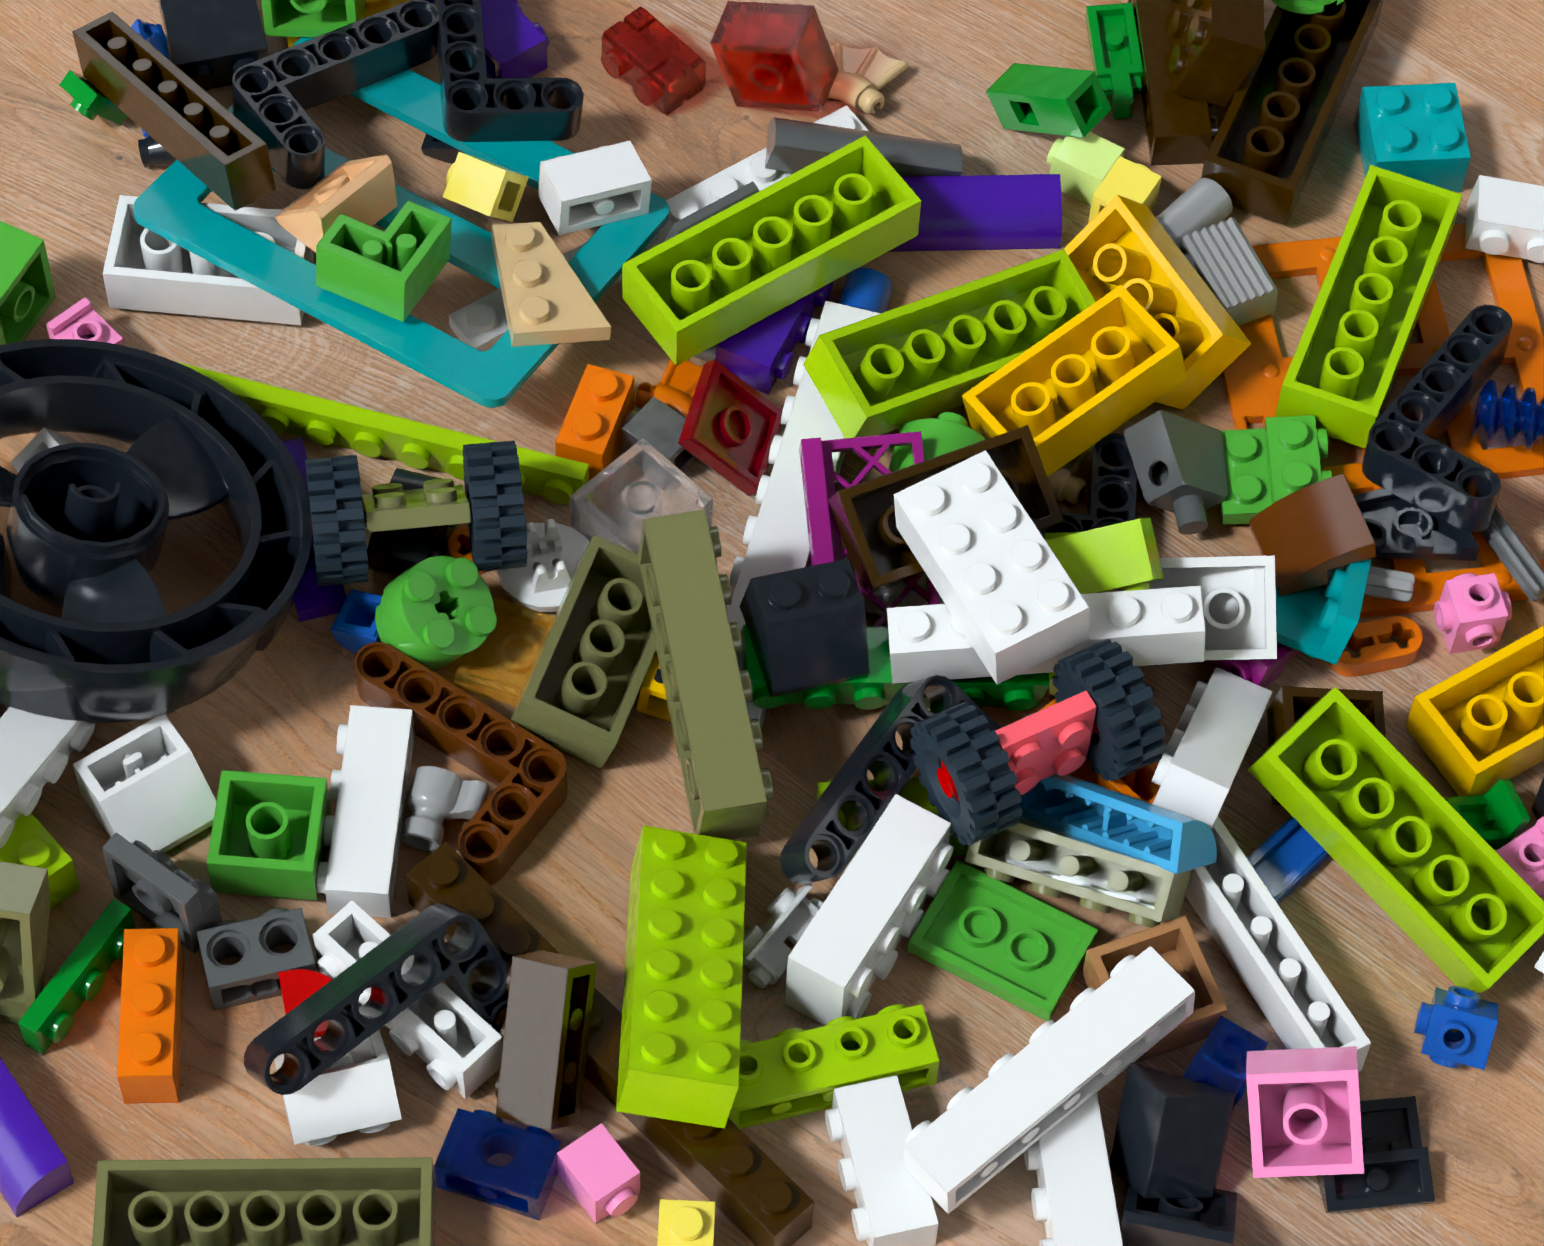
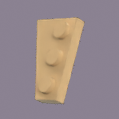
[491,222,611,347]

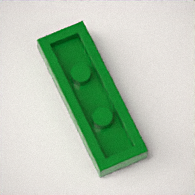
[18,899,136,1056]

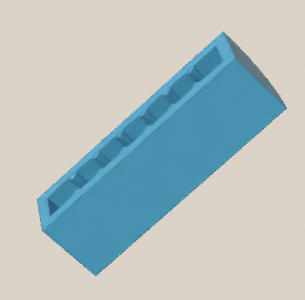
[1018,774,1217,874]

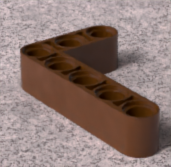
[354,642,568,885]

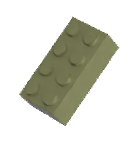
[510,534,656,769]

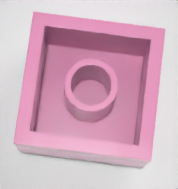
[1246,1046,1364,1178]

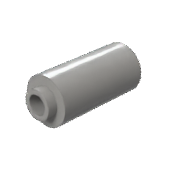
[1156,178,1233,252]

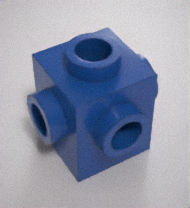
[1414,986,1498,1070]

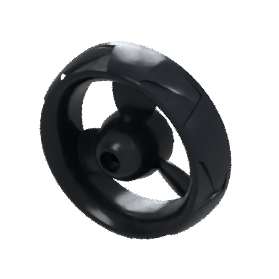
[0,339,313,723]

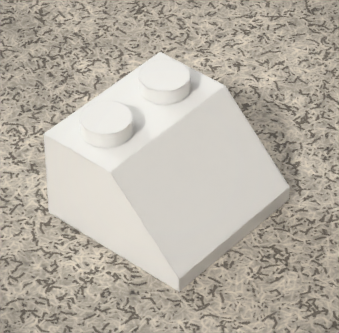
[274,1030,402,1146]

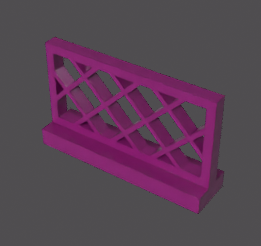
[799,431,940,627]

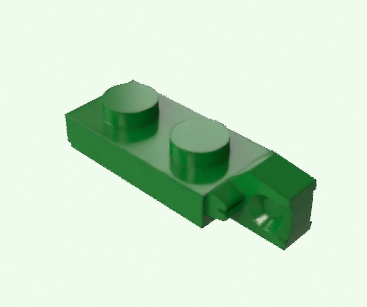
[1085,3,1143,119]

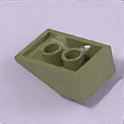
[0,861,50,1024]

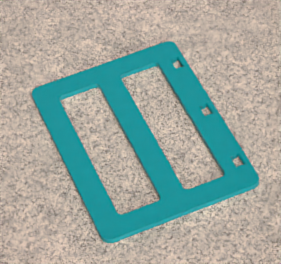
[134,37,669,408]

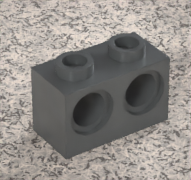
[196,908,316,1011]

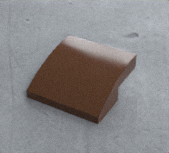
[1249,474,1376,597]

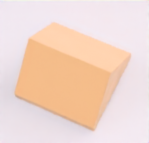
[275,154,397,253]

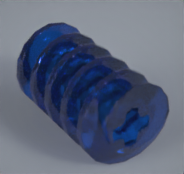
[1471,379,1544,451]

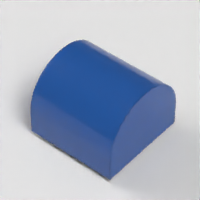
[839,268,893,313]
[330,589,382,654]

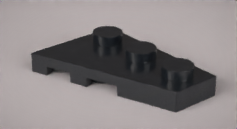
[1353,488,1480,561]

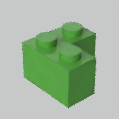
[316,201,452,322]

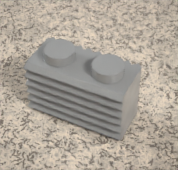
[1182,217,1278,326]

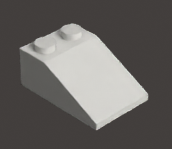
[1118,555,1277,660]

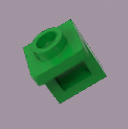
[59,70,127,126]
[1445,779,1530,849]

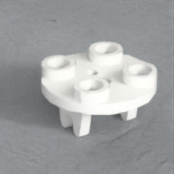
[498,519,589,613]

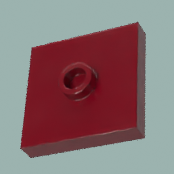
[678,359,783,496]

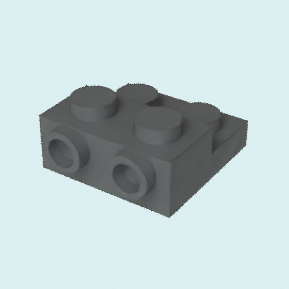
[102,832,222,954]

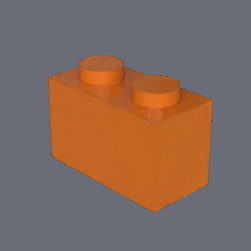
[555,363,635,487]

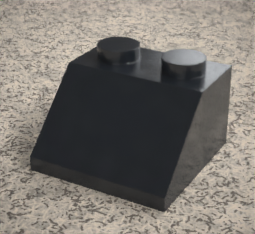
[739,559,870,698]

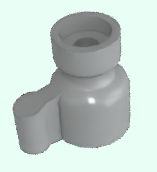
[400,766,490,852]

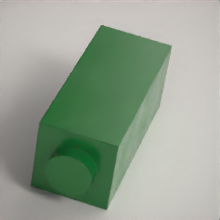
[986,63,1112,138]

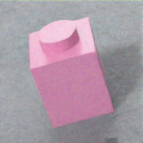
[557,1123,640,1224]

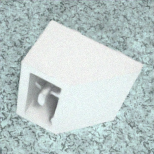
[73,715,217,853]

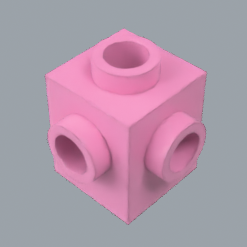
[1434,573,1512,654]

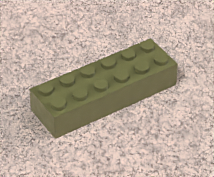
[638,509,773,840]
[92,1157,435,1246]

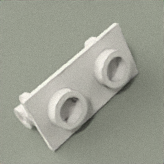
[743,883,823,988]

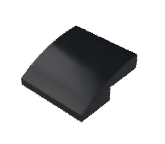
[1317,1096,1435,1213]

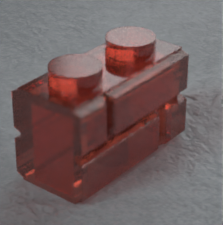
[601,6,706,116]

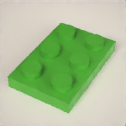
[907,860,1098,1021]

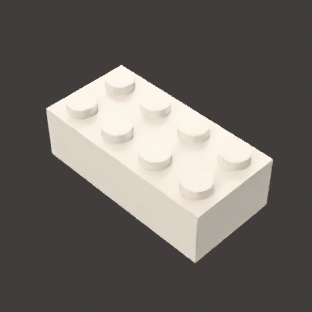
[103,195,315,325]
[894,450,1089,684]
[785,794,954,1026]

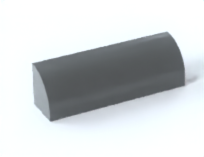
[765,117,963,177]

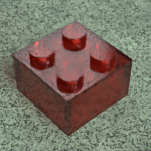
[710,1,839,112]

